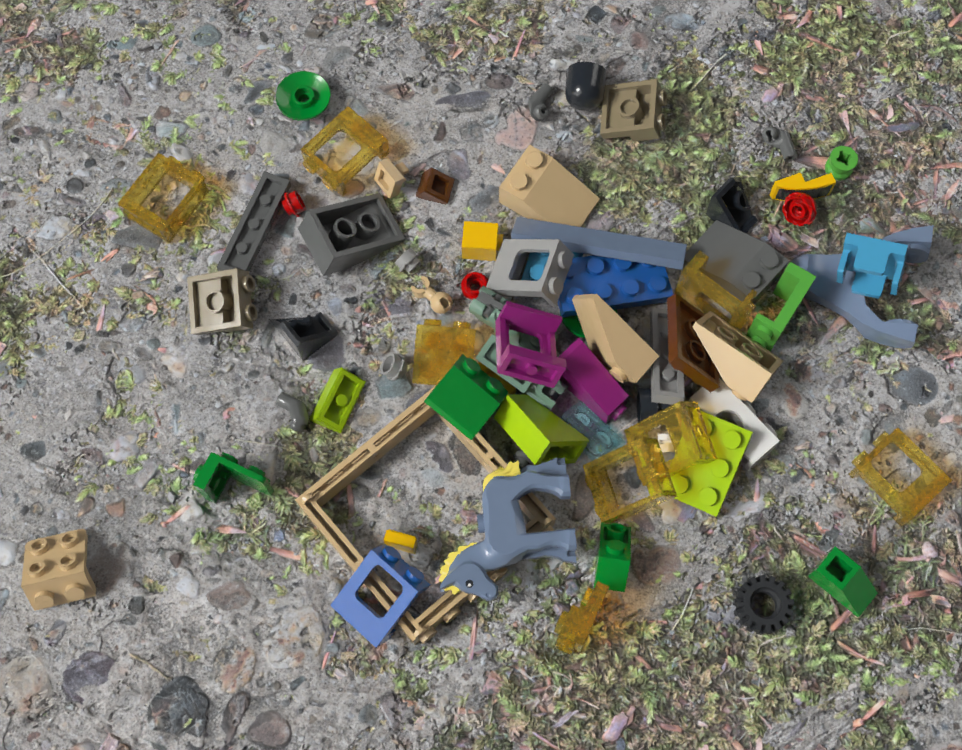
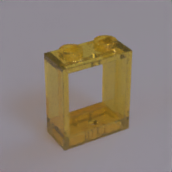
[117,152,209,243]
[583,437,677,523]

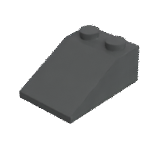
[298,193,406,276]
[684,220,789,313]

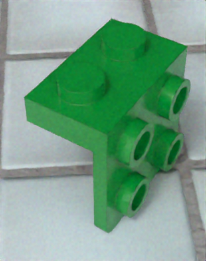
[193,452,274,504]

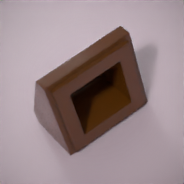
[416,167,455,205]

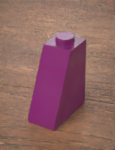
[559,338,629,425]

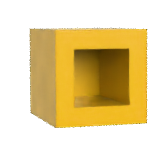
[462,221,504,261]

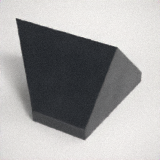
[706,177,758,233]
[269,312,338,361]

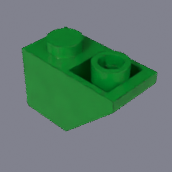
[594,523,631,592]
[808,546,878,617]

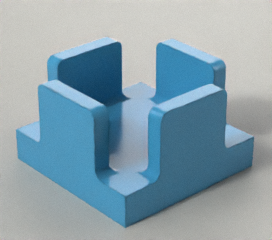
[837,233,908,299]

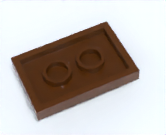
[667,293,720,393]

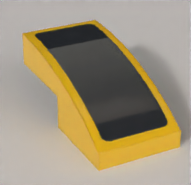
[769,172,836,201]

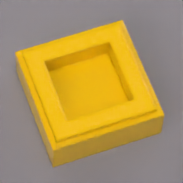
[384,529,418,554]

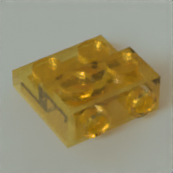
[412,319,477,385]
[554,581,609,655]

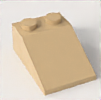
[499,145,600,227]
[572,294,659,383]
[693,311,783,403]

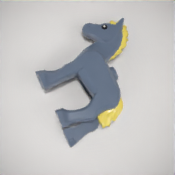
[439,458,577,601]

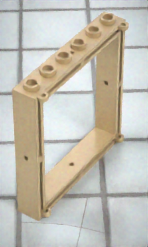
[295,385,556,645]

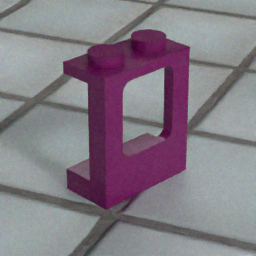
[495,301,566,388]

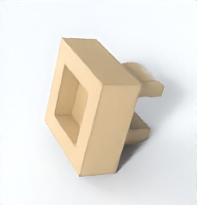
[374,158,410,199]

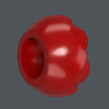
[782,192,817,226]

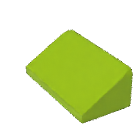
[309,367,366,433]

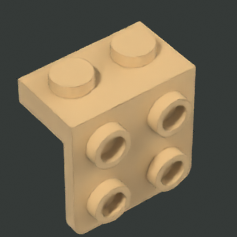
[21,529,96,611]

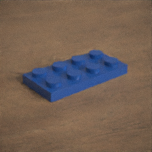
[557,255,674,317]

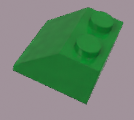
[424,354,508,440]

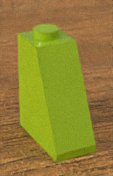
[494,394,590,465]

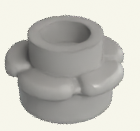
[395,247,421,274]
[381,353,407,381]

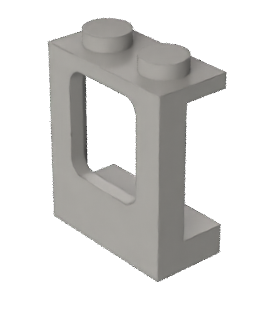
[486,239,574,306]

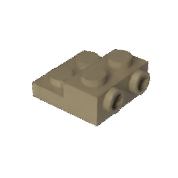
[600,79,667,142]
[187,268,257,335]

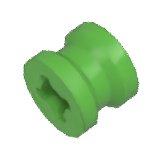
[825,146,858,181]

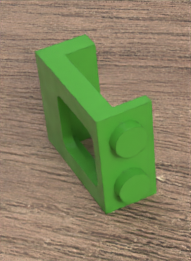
[746,262,817,351]

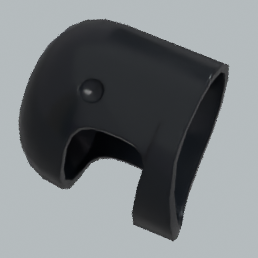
[565,62,606,111]

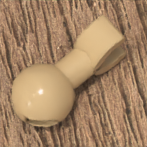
[411,276,453,314]

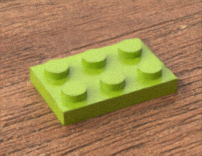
[660,408,754,517]

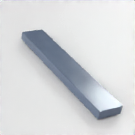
[511,217,687,270]

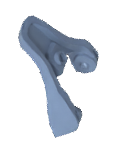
[791,225,934,349]

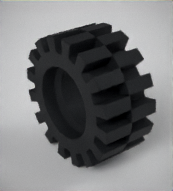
[733,575,794,635]

